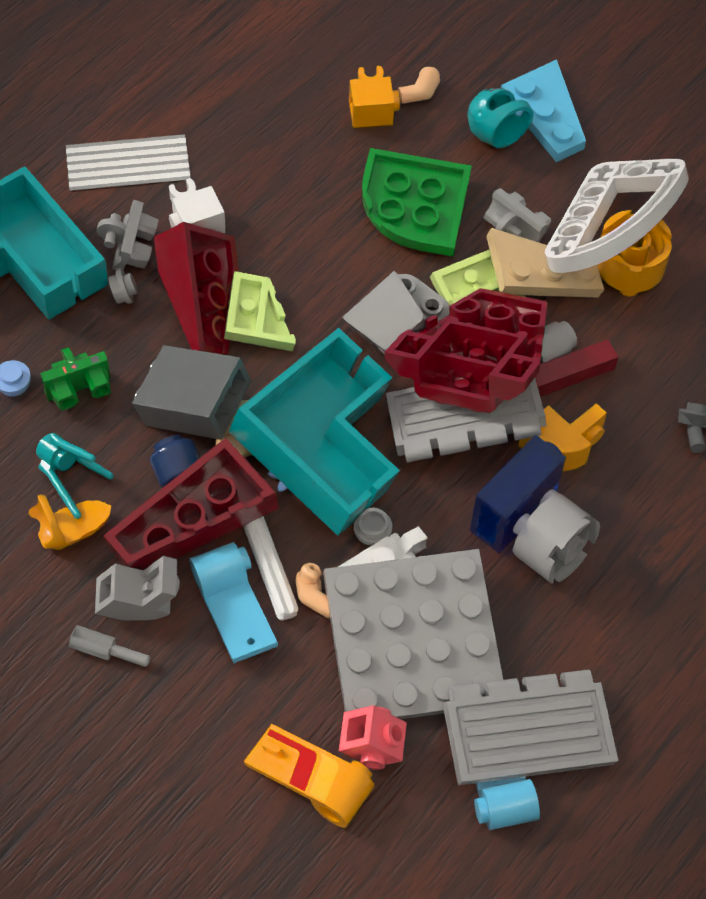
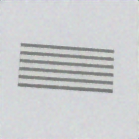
[66,134,191,191]

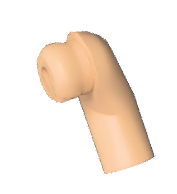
[398,67,440,104]
[296,563,330,619]

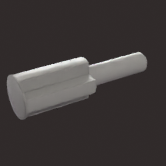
[69,625,151,667]

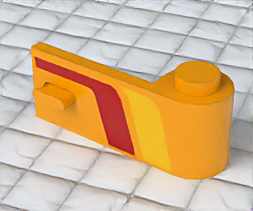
[244,724,375,828]

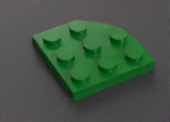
[362,148,472,257]

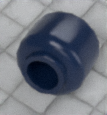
[149,434,201,488]

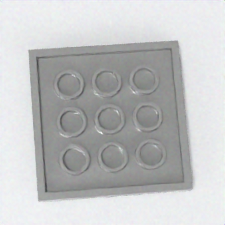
[323,549,503,719]

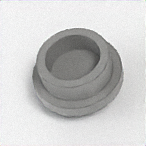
[108,269,138,304]
[354,508,392,546]

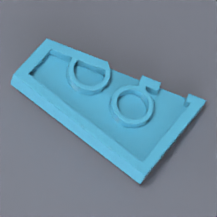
[501,60,586,162]

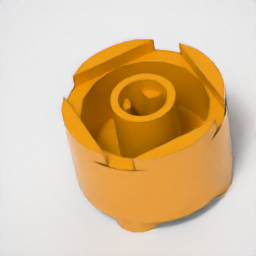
[597,210,672,296]

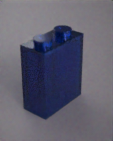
[470,435,566,554]

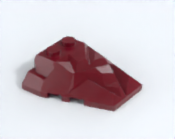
[385,288,548,414]

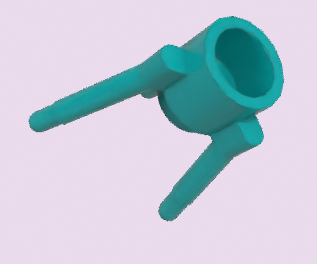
[36,433,114,519]

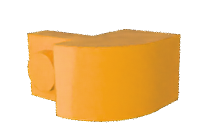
[518,403,607,471]

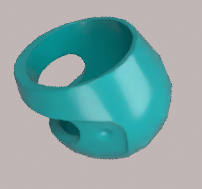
[467,88,534,148]

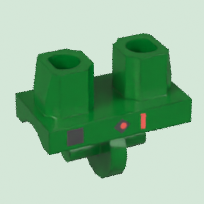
[40,347,111,411]

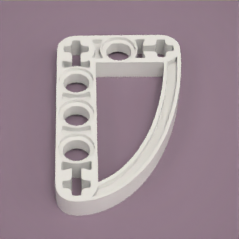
[545,159,689,273]

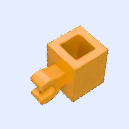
[349,66,400,128]

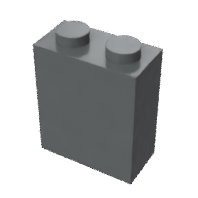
[132,345,252,440]

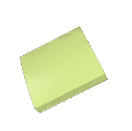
[430,249,525,306]

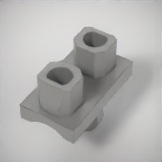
[483,188,551,243]
[97,200,159,270]

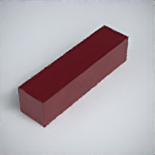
[535,339,619,397]

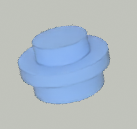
[0,360,31,396]

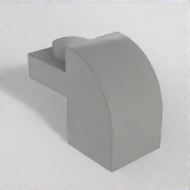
[95,556,180,621]

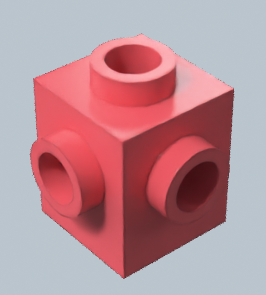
[339,705,407,770]

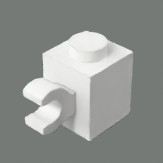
[169,178,225,233]

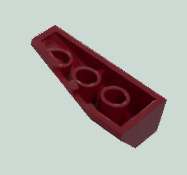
[154,222,239,355]

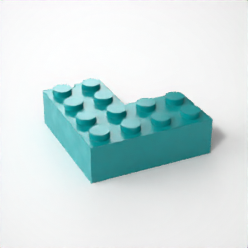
[0,166,109,320]
[228,328,400,536]

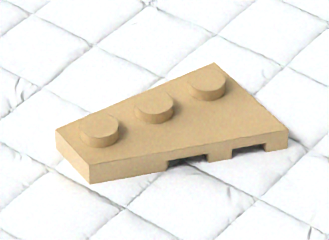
[486,228,604,298]

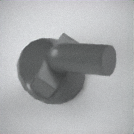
[678,402,706,453]

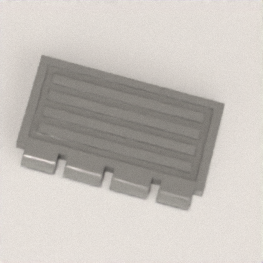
[386,378,547,463]
[443,669,618,786]

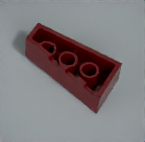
[103,438,279,570]

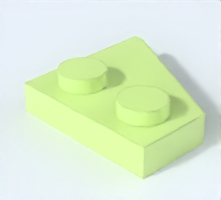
[224,271,296,352]

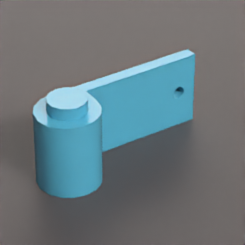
[189,542,278,663]
[474,777,540,830]

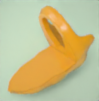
[28,494,111,550]

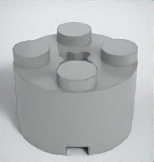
[512,489,600,583]

